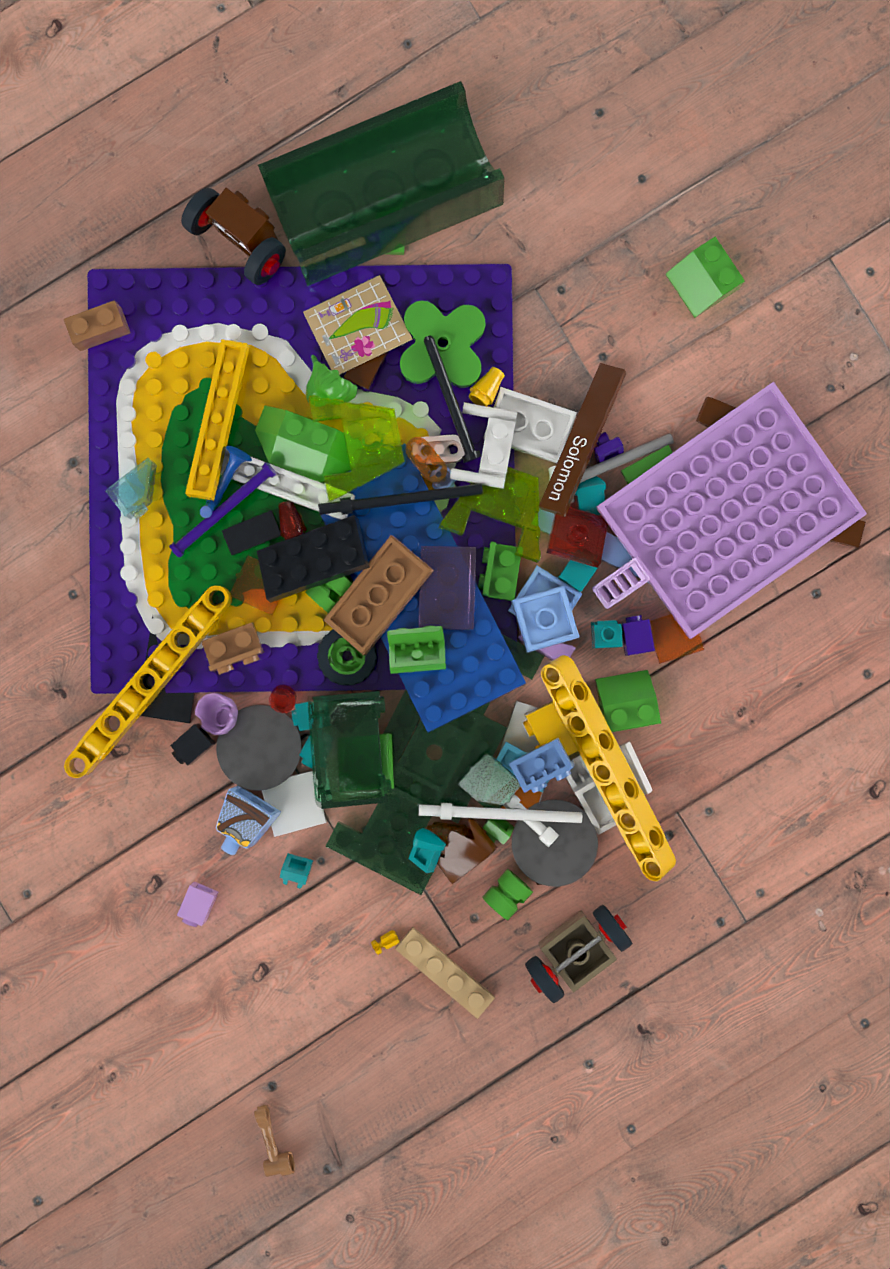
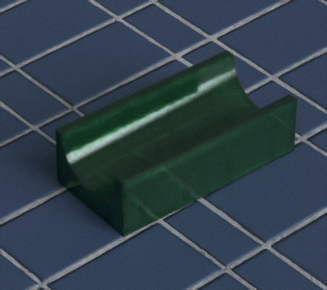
[258,81,504,286]

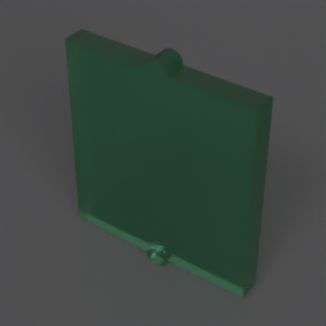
[458,751,521,808]

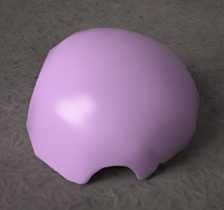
[195,692,238,735]

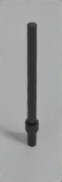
[318,484,483,515]

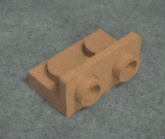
[201,623,264,675]

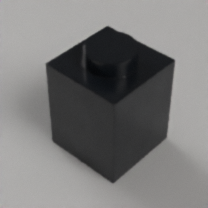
[170,723,216,766]

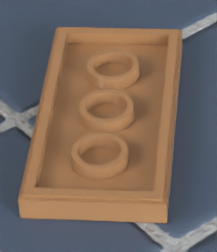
[324,535,434,655]

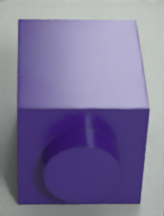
[621,615,655,656]

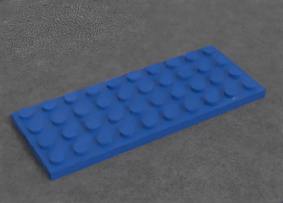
[321,444,526,733]

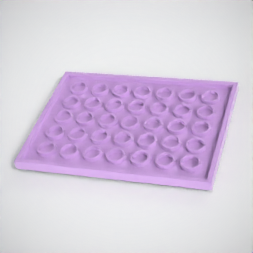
[596,382,867,639]

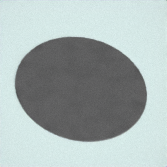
[216,705,301,791]
[512,800,598,887]

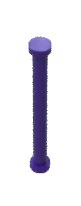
[169,462,277,558]

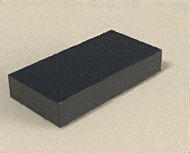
[222,510,282,556]

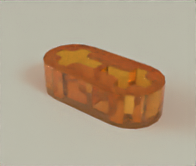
[406,437,447,484]

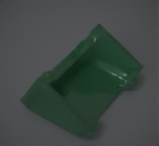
[307,691,392,809]

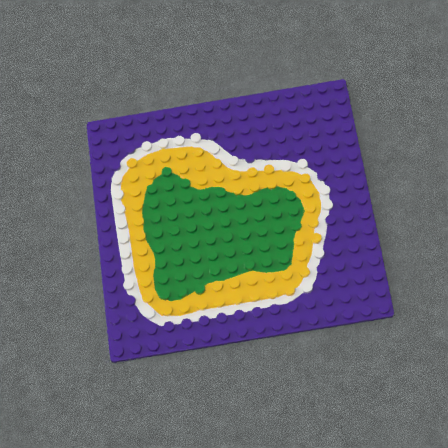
[87,264,517,694]

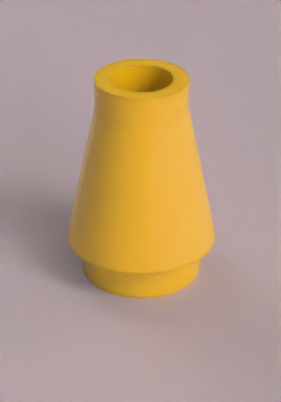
[469,367,505,406]

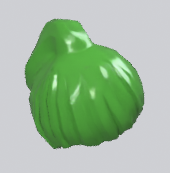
[306,355,358,408]

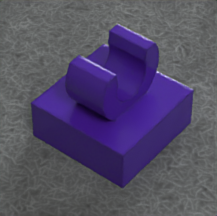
[594,432,624,463]

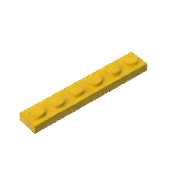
[185,339,249,501]

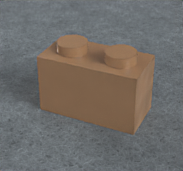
[63,300,131,351]

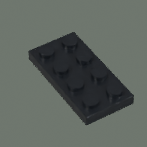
[257,515,370,603]

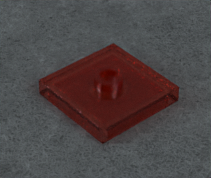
[546,507,608,568]

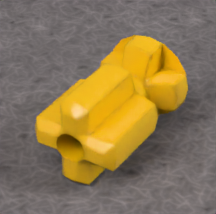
[371,930,400,955]

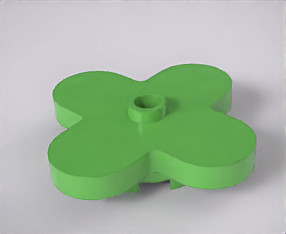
[400,301,485,388]

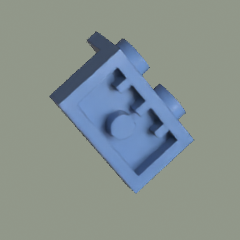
[509,738,575,793]

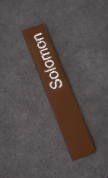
[539,363,626,517]

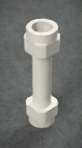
[501,791,559,847]

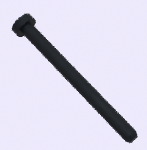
[424,335,482,463]

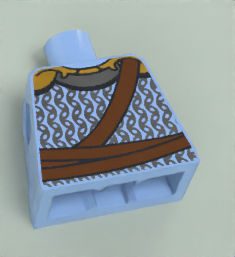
[216,786,281,855]

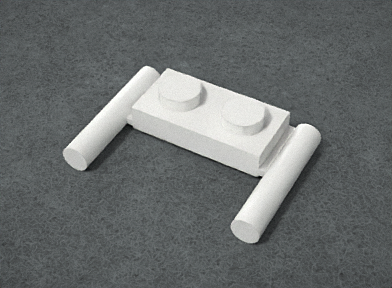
[450,402,517,489]

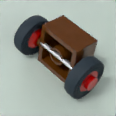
[181,187,286,285]

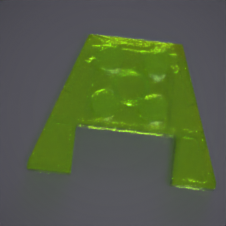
[308,395,405,502]
[439,467,541,563]

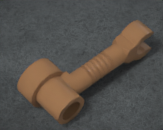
[254,1105,295,1177]

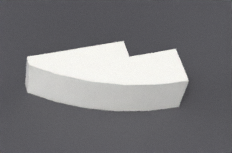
[566,751,616,835]

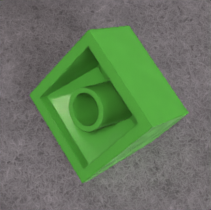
[665,236,745,318]
[595,670,661,732]

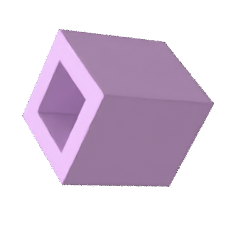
[177,882,219,927]

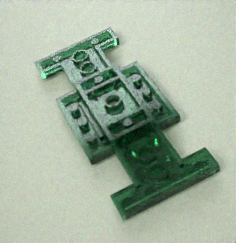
[325,634,544,895]

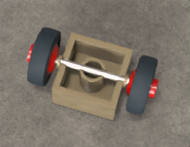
[525,905,633,1003]

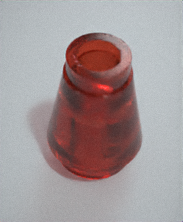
[278,501,307,540]

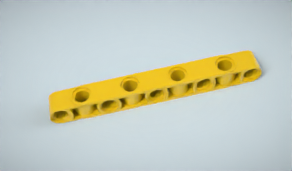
[64,586,232,778]
[541,655,676,881]

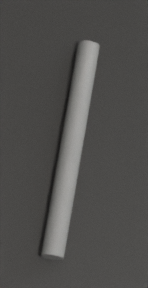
[580,433,674,483]

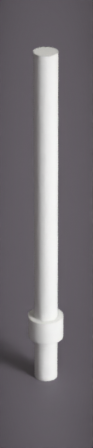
[419,803,583,823]

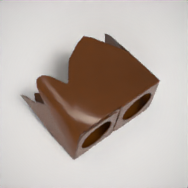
[437,818,497,884]

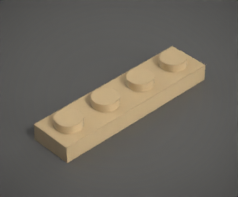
[395,927,495,1019]

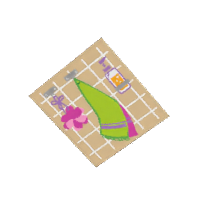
[303,275,413,375]

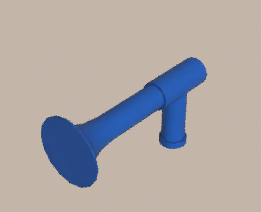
[200,446,252,518]

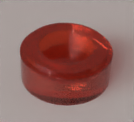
[269,685,297,713]

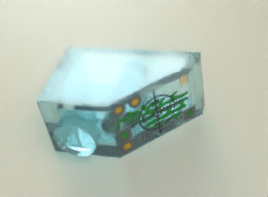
[105,458,157,519]

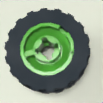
[317,629,377,686]

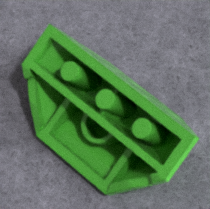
[255,406,365,483]

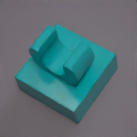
[279,853,313,889]

